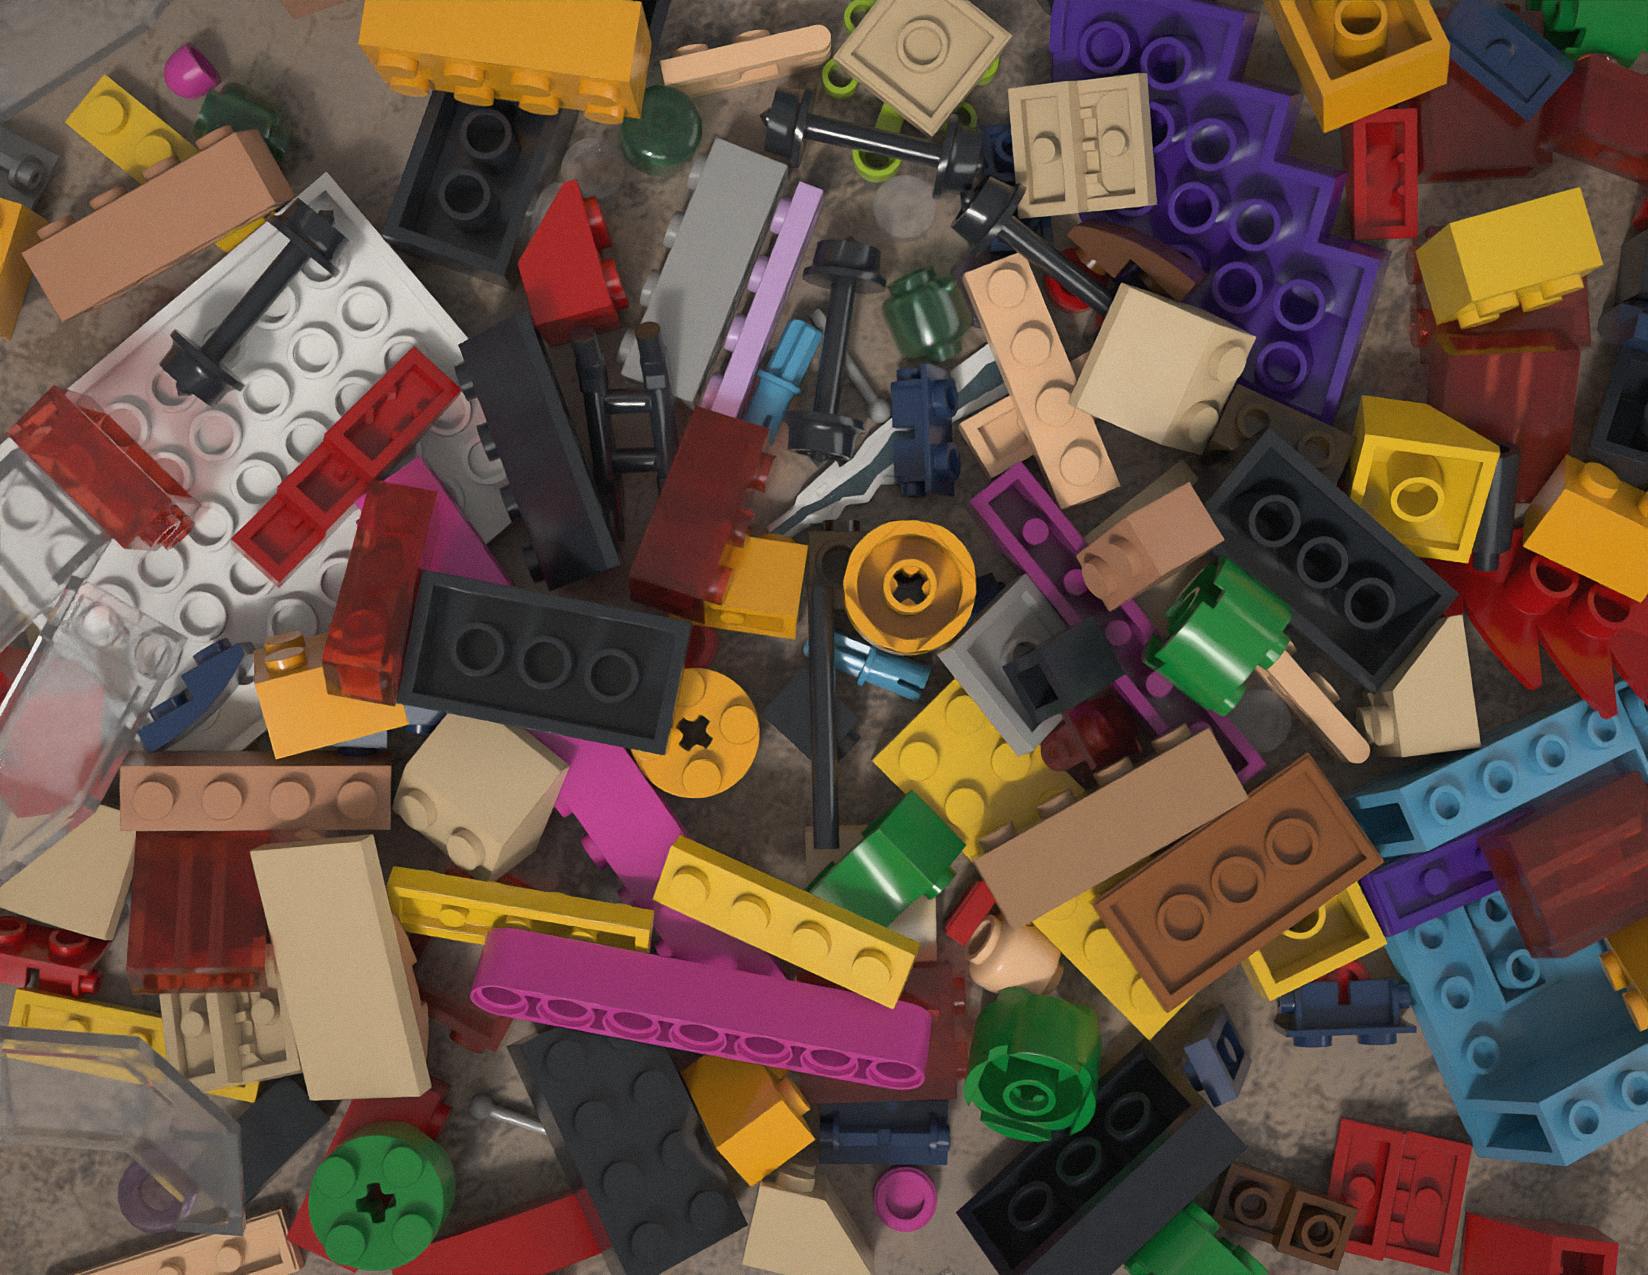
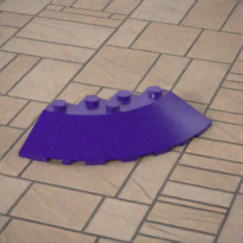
[1049,0,1392,427]

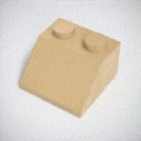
[1068,283,1256,455]
[1356,615,1481,757]
[391,713,570,882]
[742,1157,875,1275]

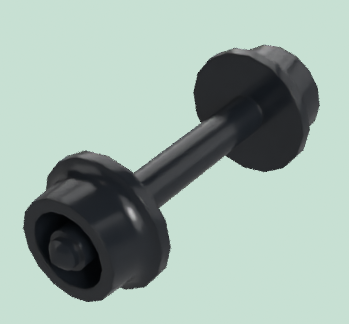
[759,82,989,200]
[950,173,1147,344]
[159,198,351,408]
[782,236,887,467]

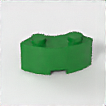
[804,789,966,928]

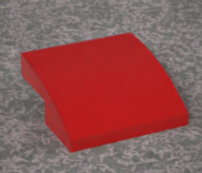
[1327,1117,1473,1274]

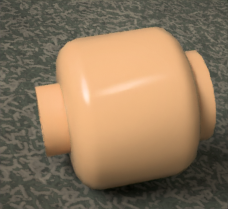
[965,913,1064,996]

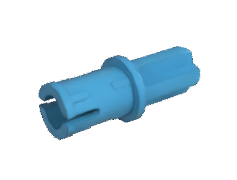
[735,318,822,446]
[803,628,932,704]

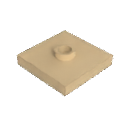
[833,0,1012,140]

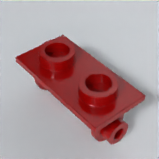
[0,916,111,999]

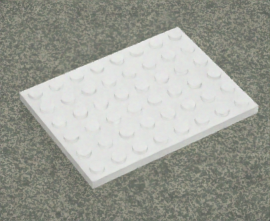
[0,172,513,751]

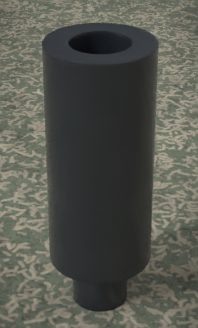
[1472,440,1521,572]

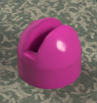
[163,42,221,99]

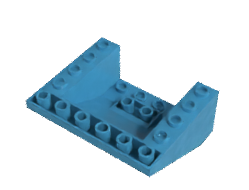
[1339,677,1648,1166]

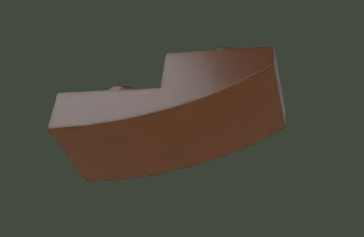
[1067,219,1209,303]
[1207,1160,1359,1271]

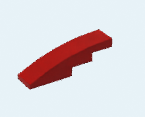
[1340,98,1418,241]
[231,346,462,588]
[391,1188,601,1275]

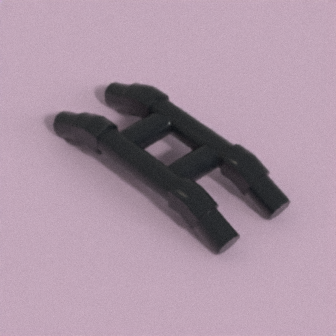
[570,321,687,542]

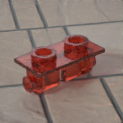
[1040,695,1143,771]

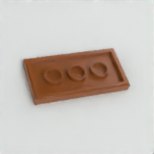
[1089,752,1385,1013]

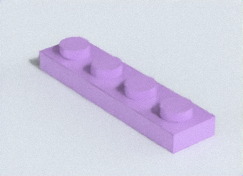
[701,181,824,437]

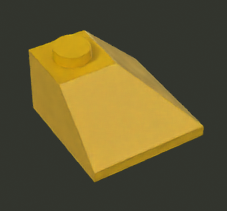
[1343,395,1500,563]

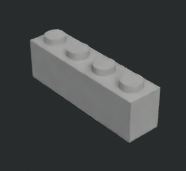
[616,137,789,411]

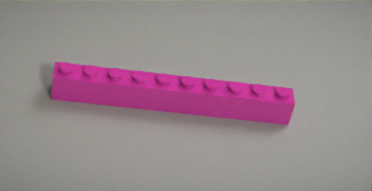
[354,456,792,980]

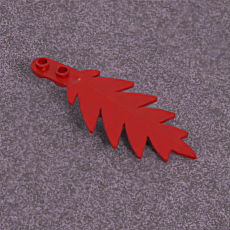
[1336,482,1648,720]

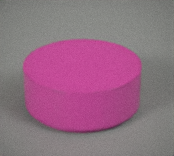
[873,1165,937,1232]

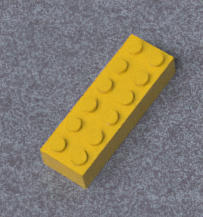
[871,677,1195,1040]

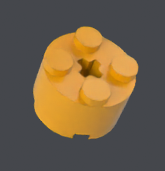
[843,520,977,656]
[631,668,761,798]

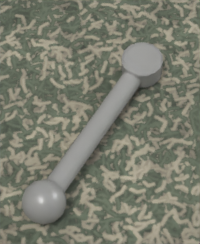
[808,308,892,423]
[469,1094,547,1135]

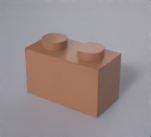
[1076,482,1224,612]

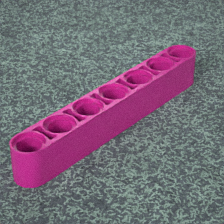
[470,928,932,1090]

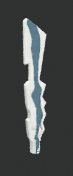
[766,344,1009,538]

